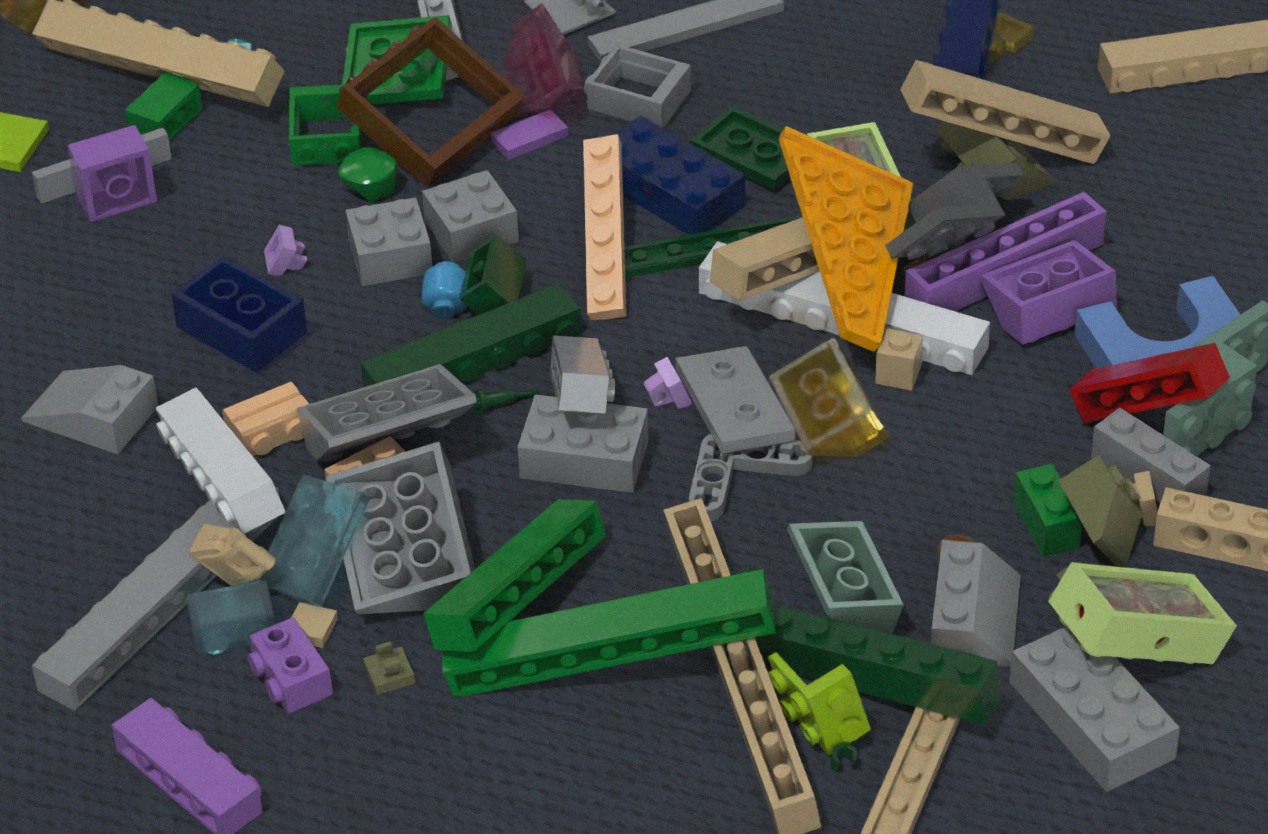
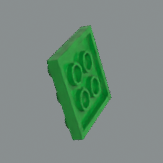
[342,15,452,104]

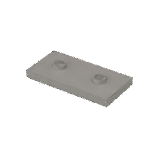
[675,346,796,454]

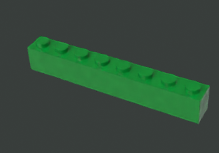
[442,569,776,696]

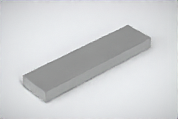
[32,128,172,204]

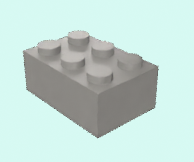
[518,394,649,493]

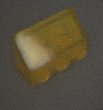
[769,337,890,457]

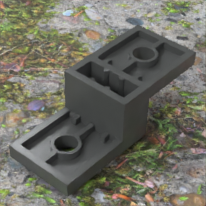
[885,163,1024,260]

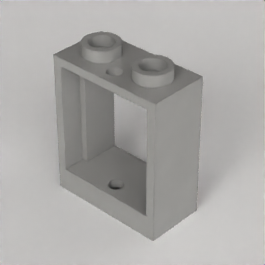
[584,44,691,130]

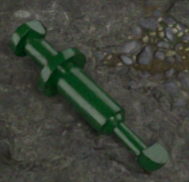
[470,388,540,414]

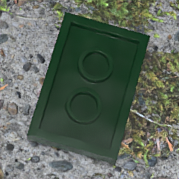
[690,105,790,191]

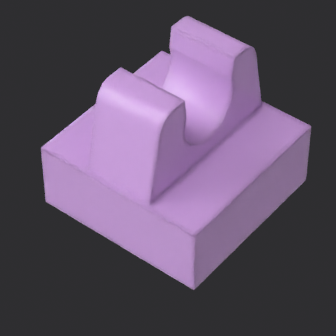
[264,224,307,276]
[644,357,692,409]

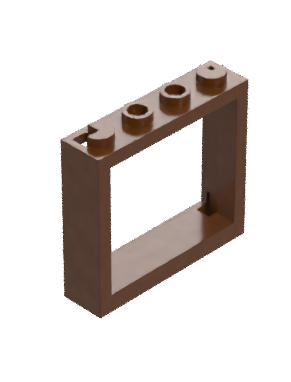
[336,17,526,187]

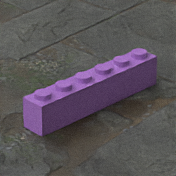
[905,192,1107,311]

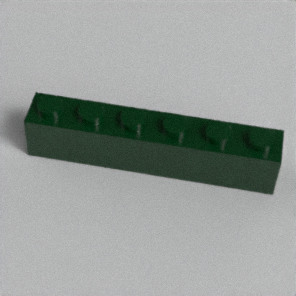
[361,283,582,388]
[754,604,1002,725]

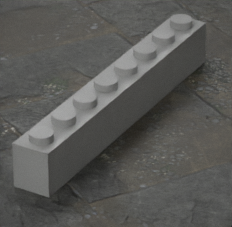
[32,487,280,711]

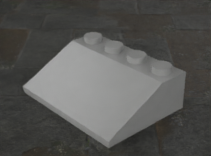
[297,364,477,462]
[326,442,475,614]

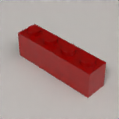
[1069,343,1230,423]

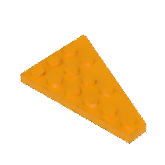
[779,126,913,352]

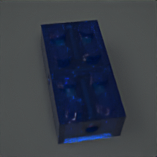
[613,115,745,235]

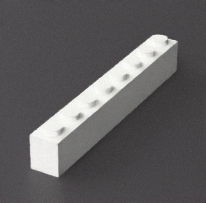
[699,241,990,375]

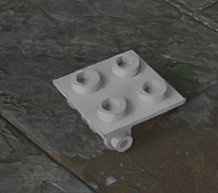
[524,0,615,36]

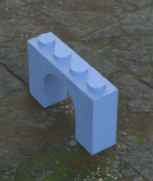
[1074,276,1240,369]

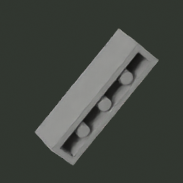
[550,336,615,413]

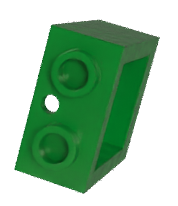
[289,84,362,165]

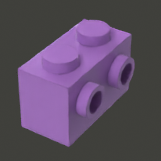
[247,617,333,714]

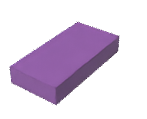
[491,109,569,160]

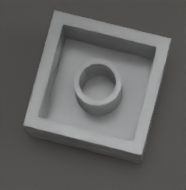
[422,170,519,263]
[345,198,432,286]

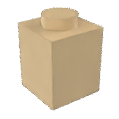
[875,328,923,391]

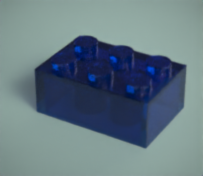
[171,255,307,372]

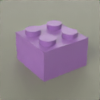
[67,125,157,222]

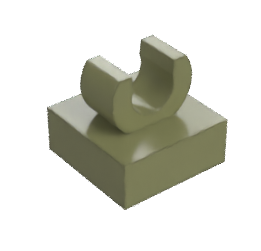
[363,641,415,695]

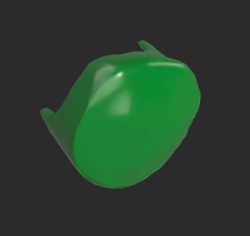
[338,147,397,204]

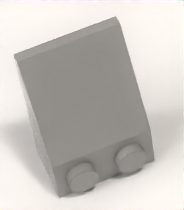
[21,365,158,454]

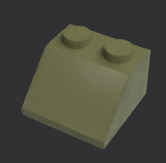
[1058,455,1142,567]

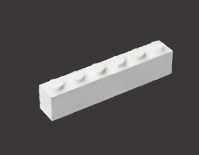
[156,387,286,534]

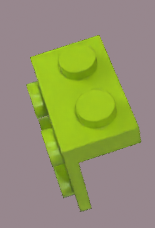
[768,652,871,756]

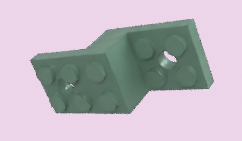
[1163,300,1268,457]

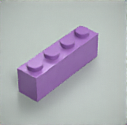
[112,698,263,834]

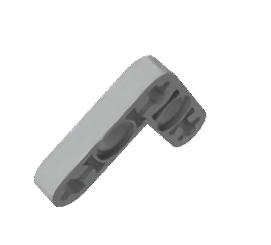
[689,434,813,522]

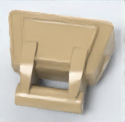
[188,524,276,593]

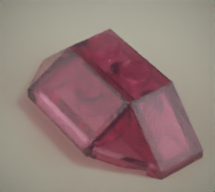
[502,3,584,114]

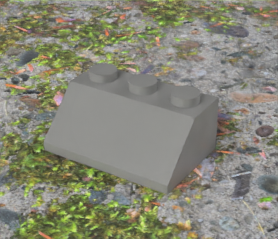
[931,540,1021,667]

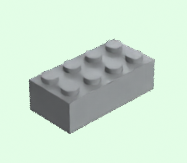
[1010,627,1180,792]

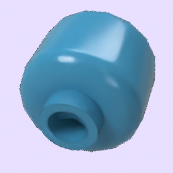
[421,261,467,318]

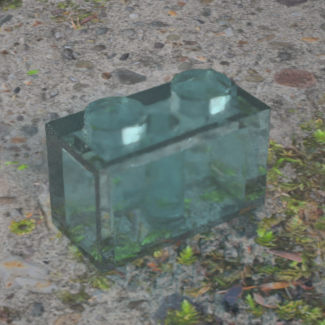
[186,580,275,655]

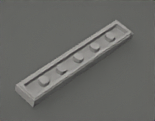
[588,0,784,62]

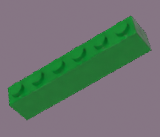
[423,499,606,652]

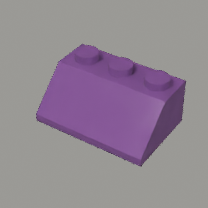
[981,240,1117,345]

